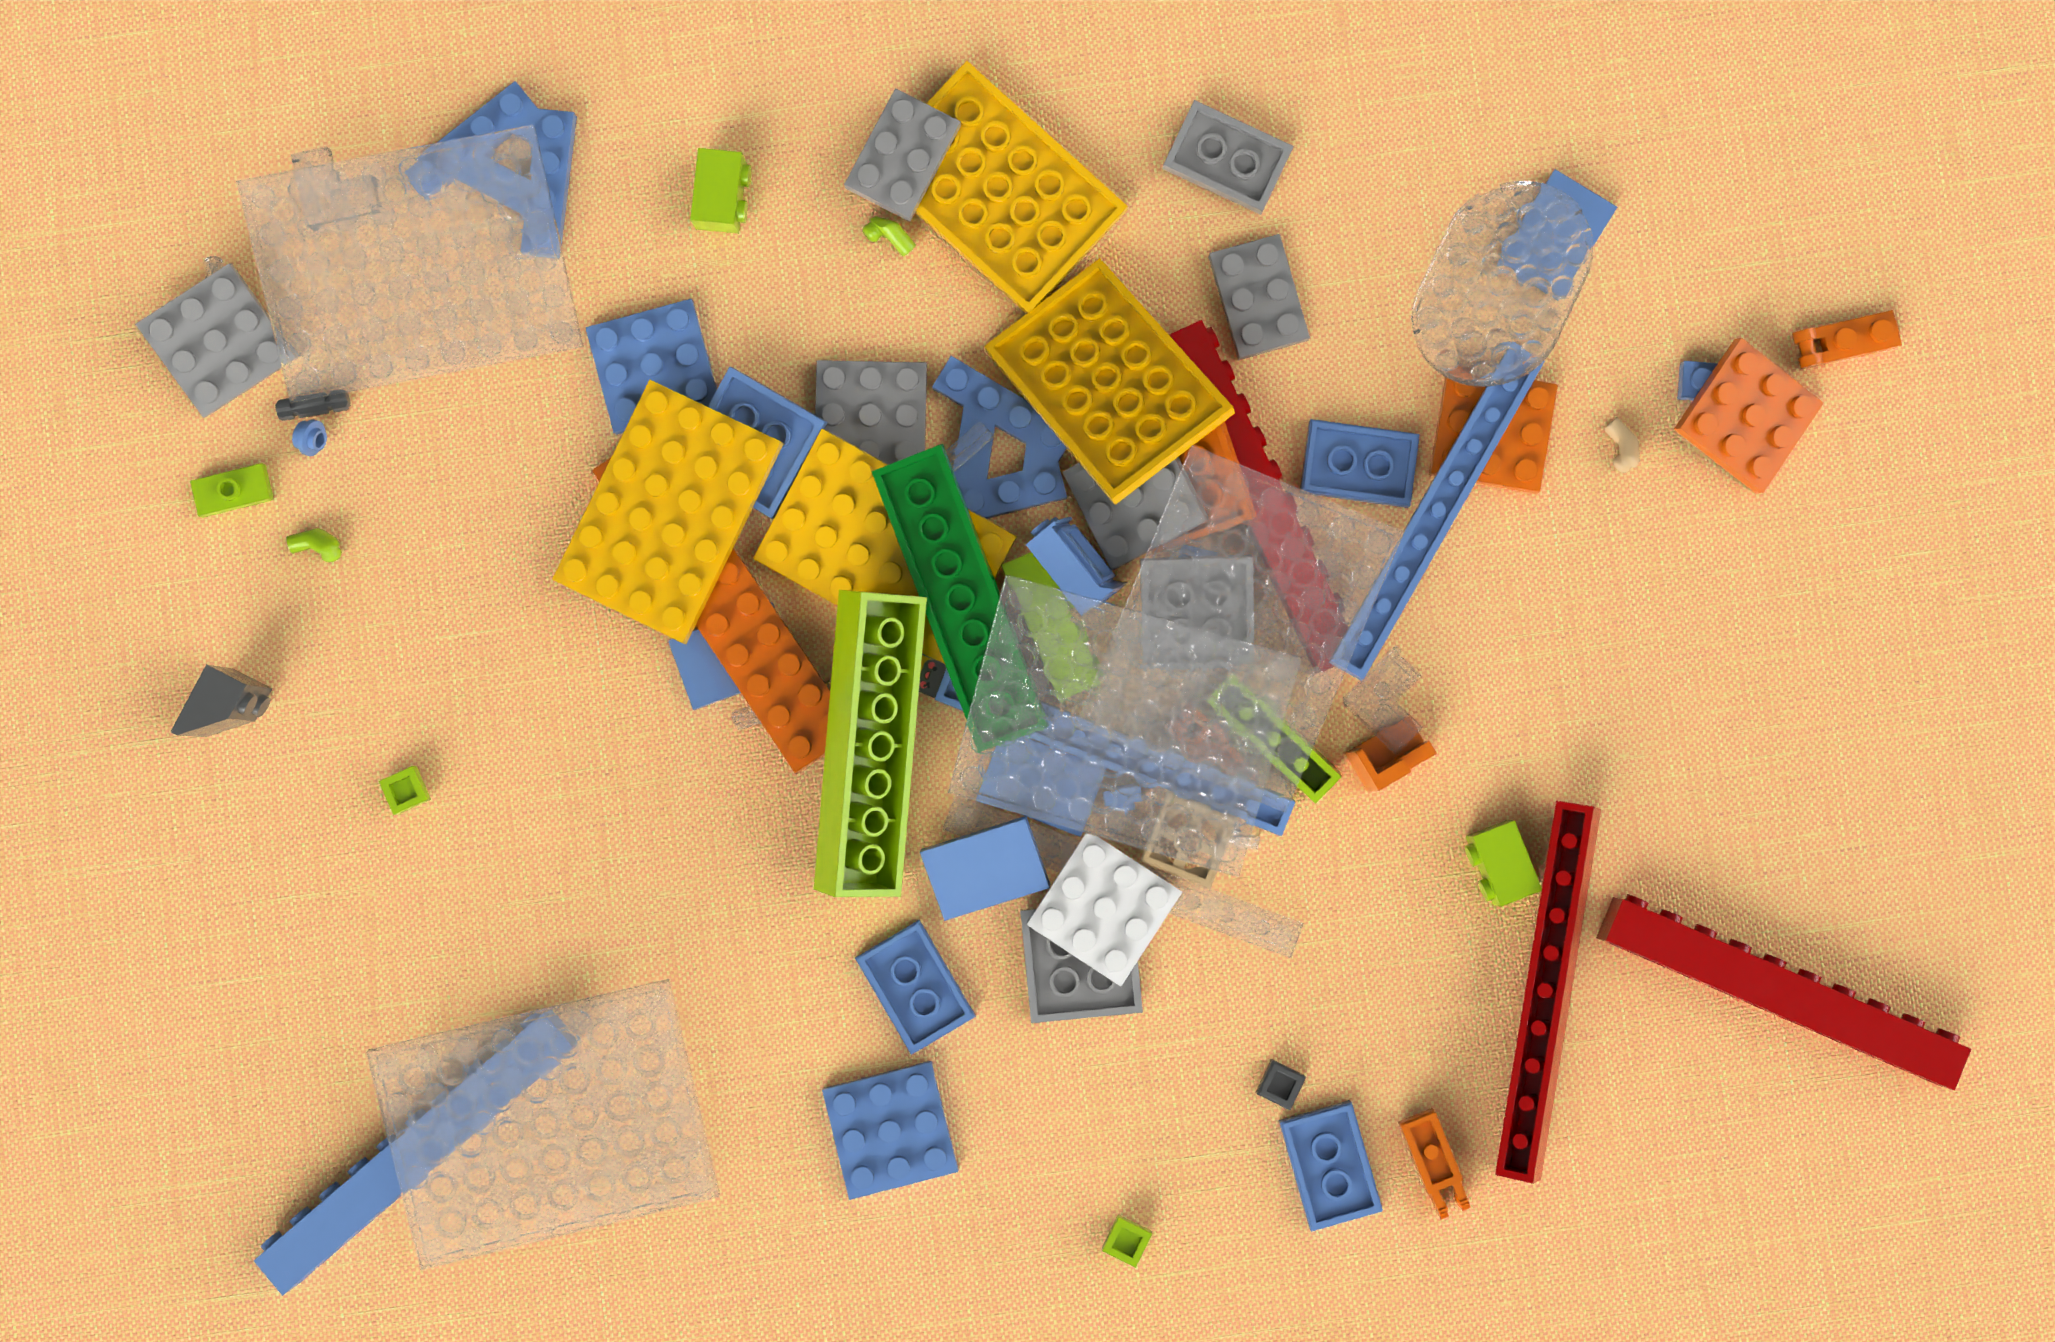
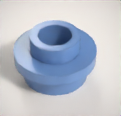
[292,419,327,456]

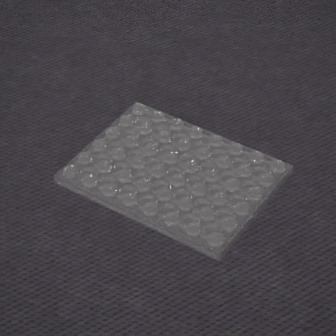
[236,125,584,403]
[1076,445,1405,813]
[948,575,1302,877]
[366,979,720,1271]

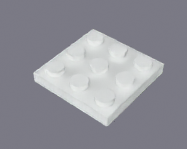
[1027,830,1182,986]

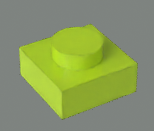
[379,766,431,815]
[1102,1214,1152,1268]

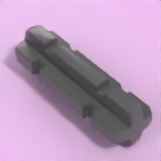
[275,389,351,421]

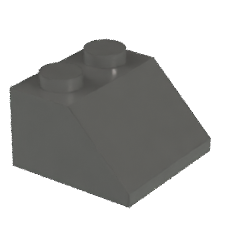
[171,664,272,737]

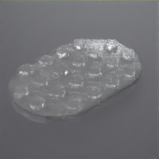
[1411,181,1593,387]

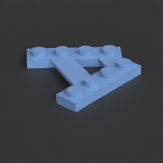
[401,81,577,259]
[932,356,1067,519]

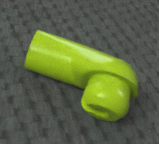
[862,216,916,257]
[286,528,342,563]

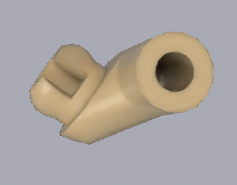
[1603,417,1640,473]

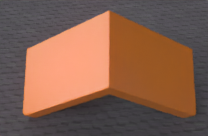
[1345,717,1437,791]

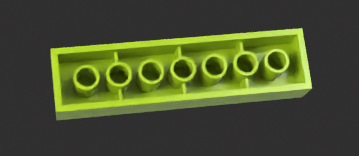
[813,590,927,897]

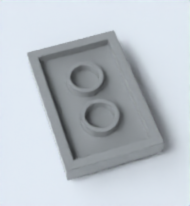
[844,88,961,222]
[1162,100,1294,215]
[1208,234,1310,361]

